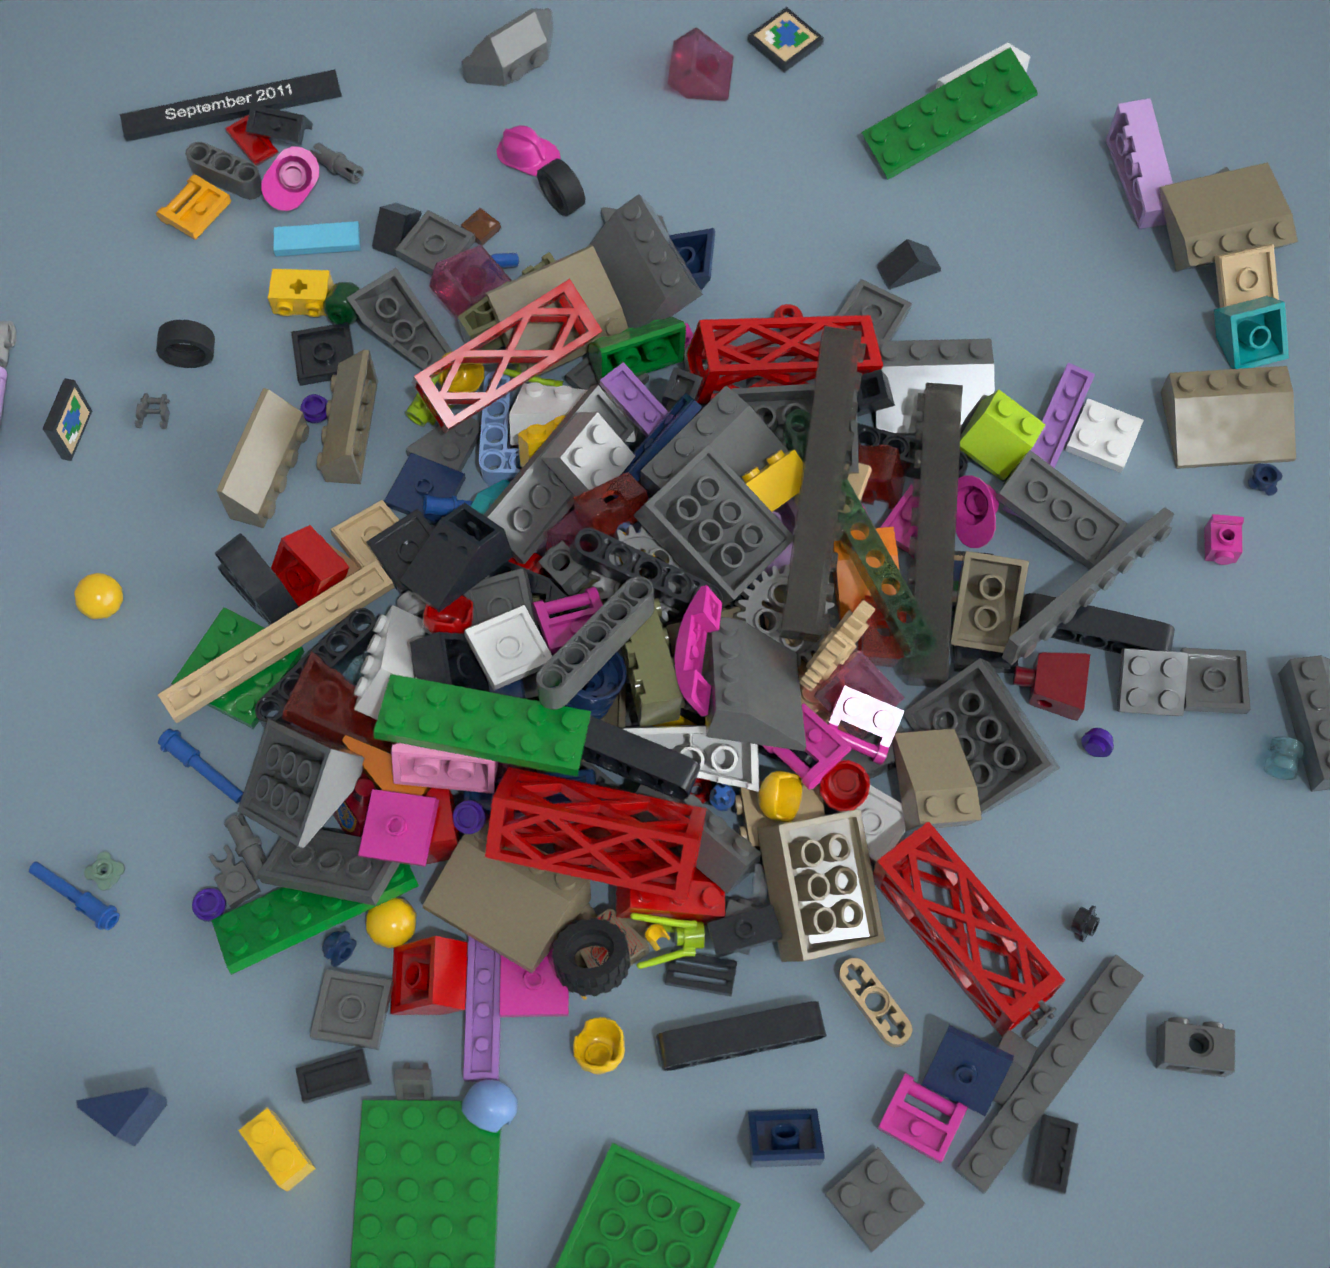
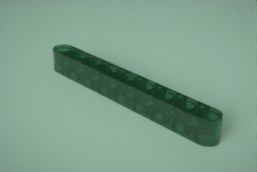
[783,409,937,663]

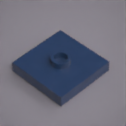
[384,453,466,525]
[921,1025,1014,1116]

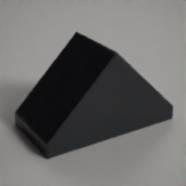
[372,203,422,258]
[877,239,941,290]

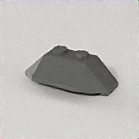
[461,8,554,86]

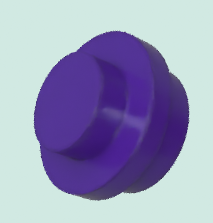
[300,394,328,423]
[1081,728,1114,757]
[453,800,486,834]
[192,888,226,922]

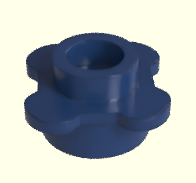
[1247,463,1282,496]
[322,931,357,967]

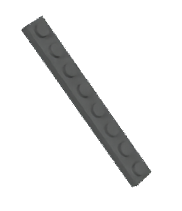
[1002,507,1174,665]
[955,955,1144,1194]

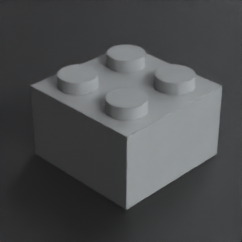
[540,412,635,502]

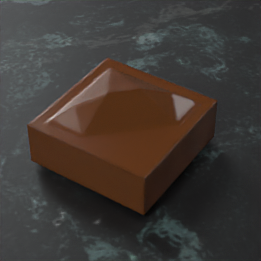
[461,208,501,246]

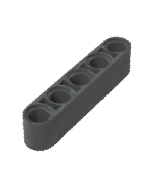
[536,577,654,709]

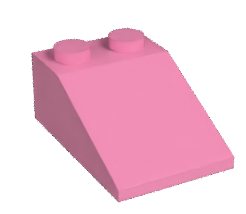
[391,743,498,794]

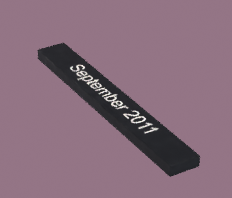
[120,69,342,142]

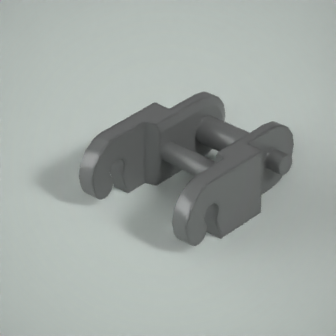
[135,393,170,429]
[1023,1000,1057,1040]

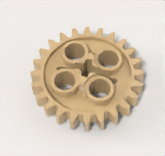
[799,600,876,692]

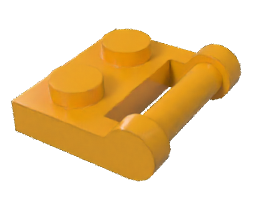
[156,174,232,240]

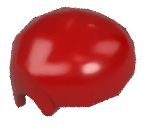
[423,596,473,634]
[819,760,870,812]

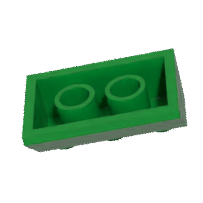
[589,317,686,382]

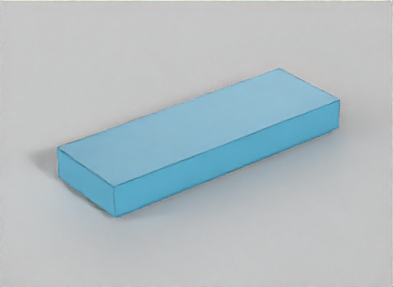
[274,221,360,257]

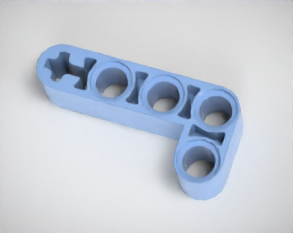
[479,371,522,486]

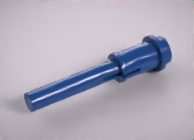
[158,729,243,804]
[29,862,120,930]

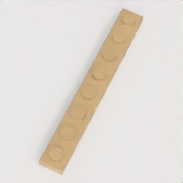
[158,560,395,724]

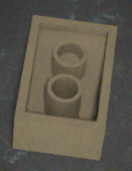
[950,551,1029,653]
[893,729,982,831]

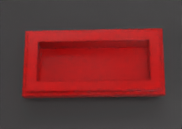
[225,115,278,166]

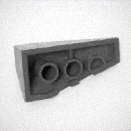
[347,268,452,370]

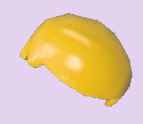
[438,350,485,392]
[74,573,123,620]
[758,771,802,822]
[366,897,417,948]
[573,1017,625,1075]

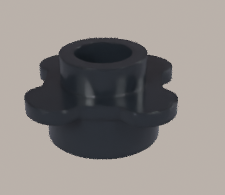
[1071,905,1100,942]

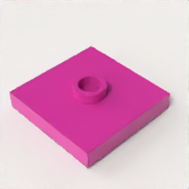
[358,789,439,867]
[500,948,569,1017]

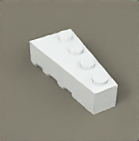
[509,382,639,445]
[353,605,425,720]
[624,724,760,792]

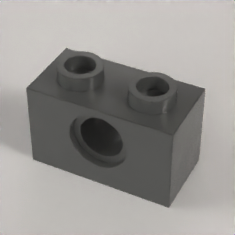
[1156,1017,1235,1078]

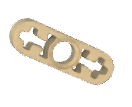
[838,958,912,1047]

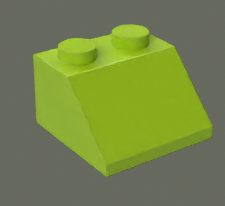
[955,389,1046,481]

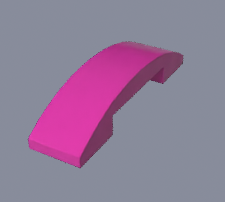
[675,585,722,716]

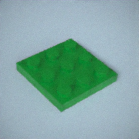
[171,607,305,729]

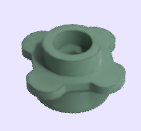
[84,852,125,891]

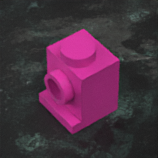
[1204,514,1244,565]

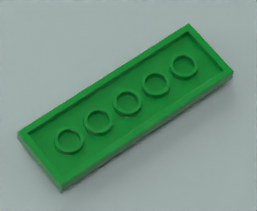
[862,47,1038,180]
[374,674,591,777]
[211,863,419,975]

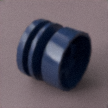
[549,652,626,720]

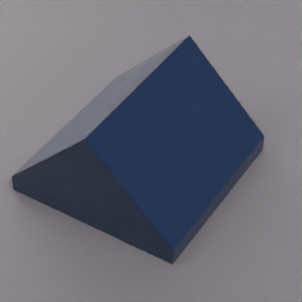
[669,228,715,291]
[77,1087,167,1146]
[748,1109,824,1168]

